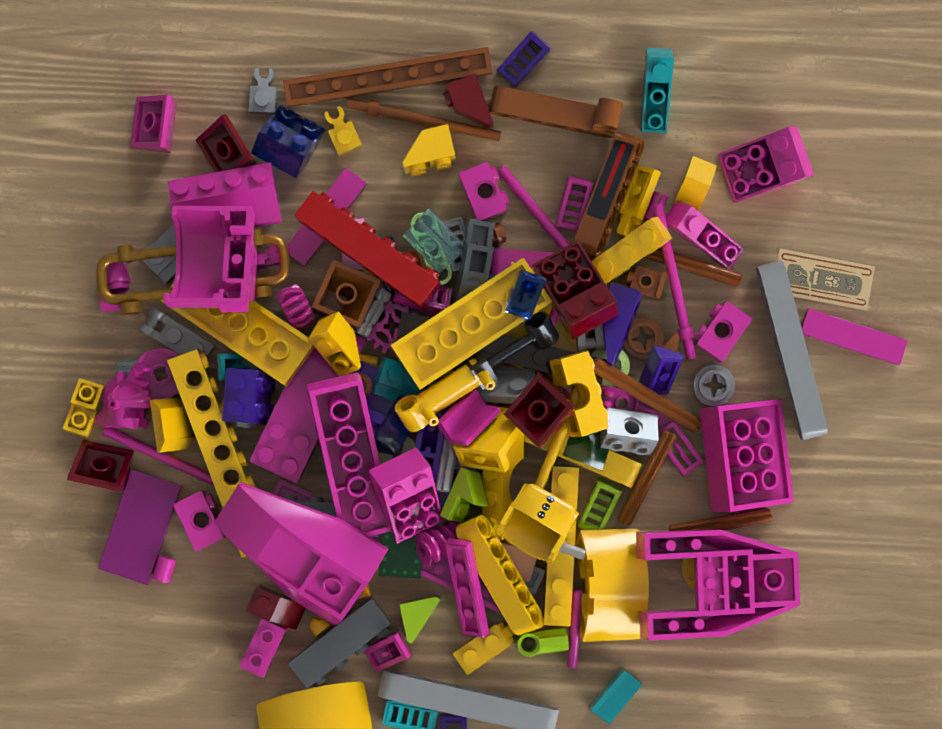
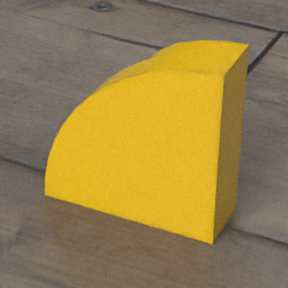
[681,558,695,589]

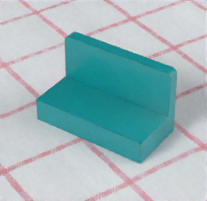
[588,667,643,724]

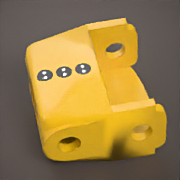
[496,483,579,565]

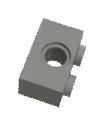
[600,407,659,455]

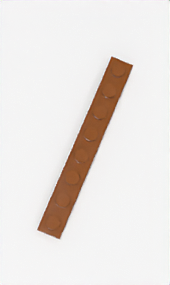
[283,47,492,107]

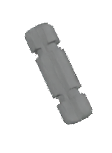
[356,288,391,337]

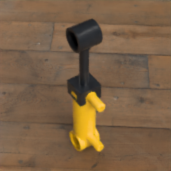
[395,312,559,432]

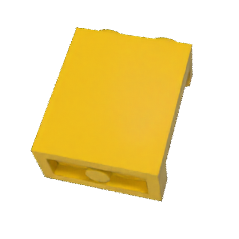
[453,406,521,473]

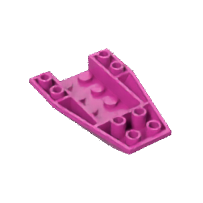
[214,482,388,626]

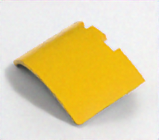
[575,528,649,642]
[256,681,373,729]

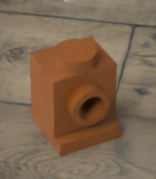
[625,265,667,300]

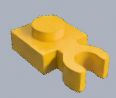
[325,106,363,156]

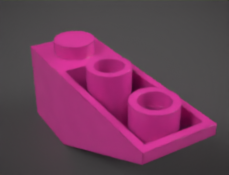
[666,201,744,269]

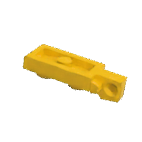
[616,165,661,237]
[452,621,515,675]

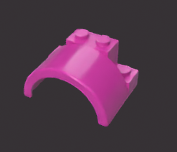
[164,206,258,312]

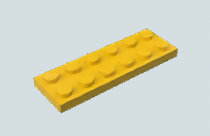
[390,258,553,390]
[160,282,315,387]

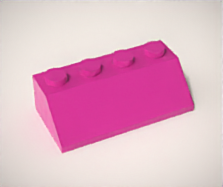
[167,162,282,228]

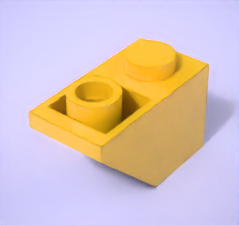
[308,311,361,377]

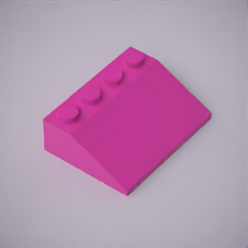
[700,399,794,512]

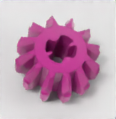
[277,284,316,330]

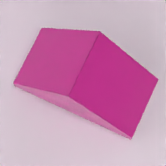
[364,630,412,672]

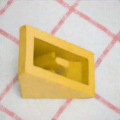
[673,156,717,211]

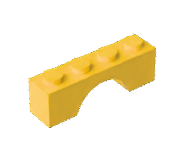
[482,432,524,540]

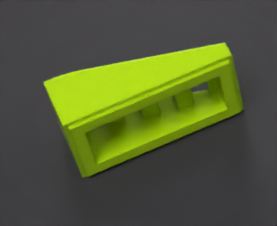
[576,476,622,530]

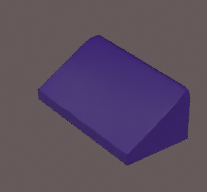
[639,346,684,395]

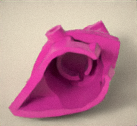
[94,363,151,430]

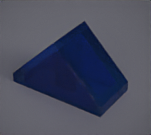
[505,270,546,320]

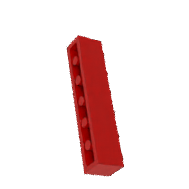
[294,191,442,310]

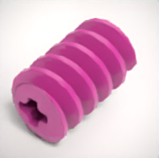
[415,520,465,566]

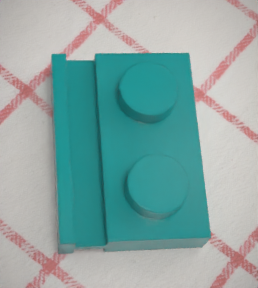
[371,357,429,402]

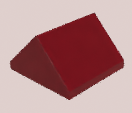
[196,114,257,172]
[67,440,134,491]

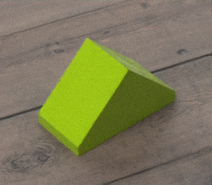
[400,595,441,644]

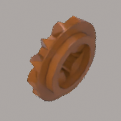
[624,317,664,359]

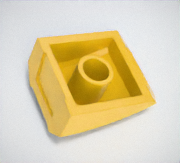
[150,398,195,453]

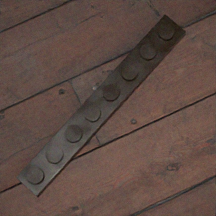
[396,312,607,385]

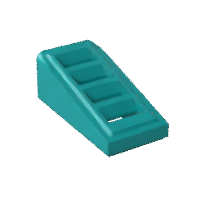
[382,699,438,729]

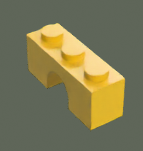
[591,217,672,284]
[549,351,609,437]

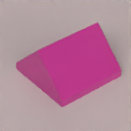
[130,95,177,153]

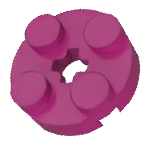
[137,348,180,399]

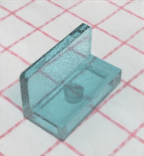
[403,209,463,273]

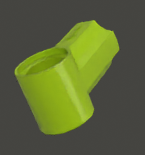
[515,627,569,657]

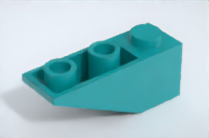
[641,48,674,133]

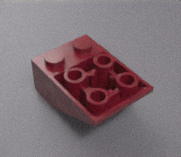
[532,240,619,340]

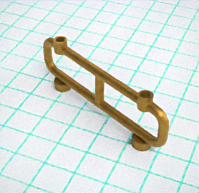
[96,229,290,315]

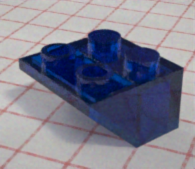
[251,105,326,178]

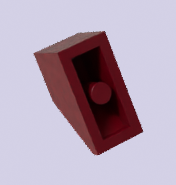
[443,74,493,128]
[246,584,306,630]

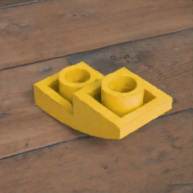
[62,378,104,439]

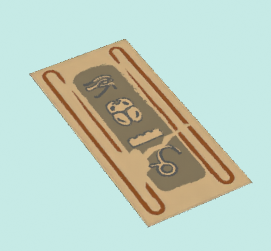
[777,248,875,311]

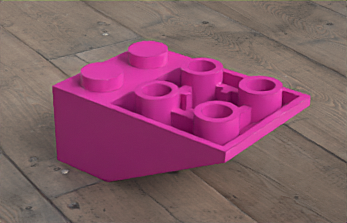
[717,126,814,203]
[369,448,444,544]

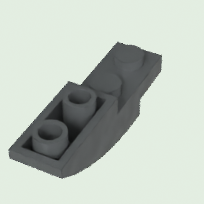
[452,219,495,304]

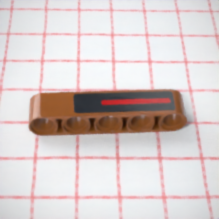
[573,132,644,258]

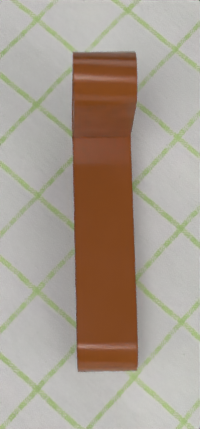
[489,86,623,138]

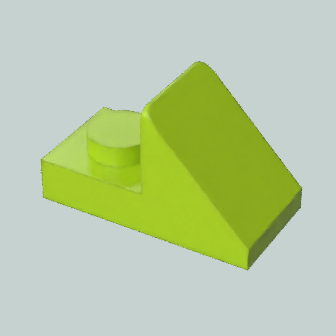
[440,467,488,522]

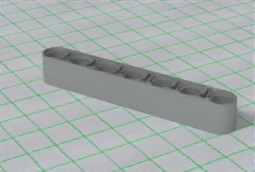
[756,260,828,441]
[377,669,559,729]

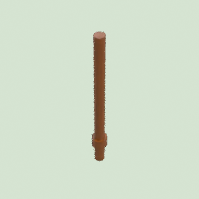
[347,98,501,141]

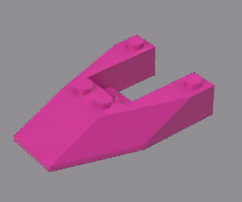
[636,530,800,641]

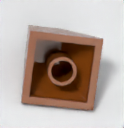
[312,260,381,328]

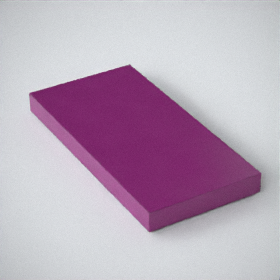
[98,469,182,585]

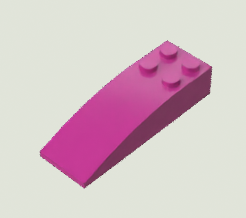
[249,318,367,484]
[306,372,391,536]

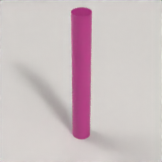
[567,590,582,668]

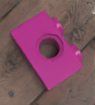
[458,161,510,221]
[694,301,752,363]
[173,490,226,552]
[239,619,288,678]

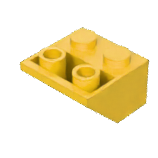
[403,124,456,177]

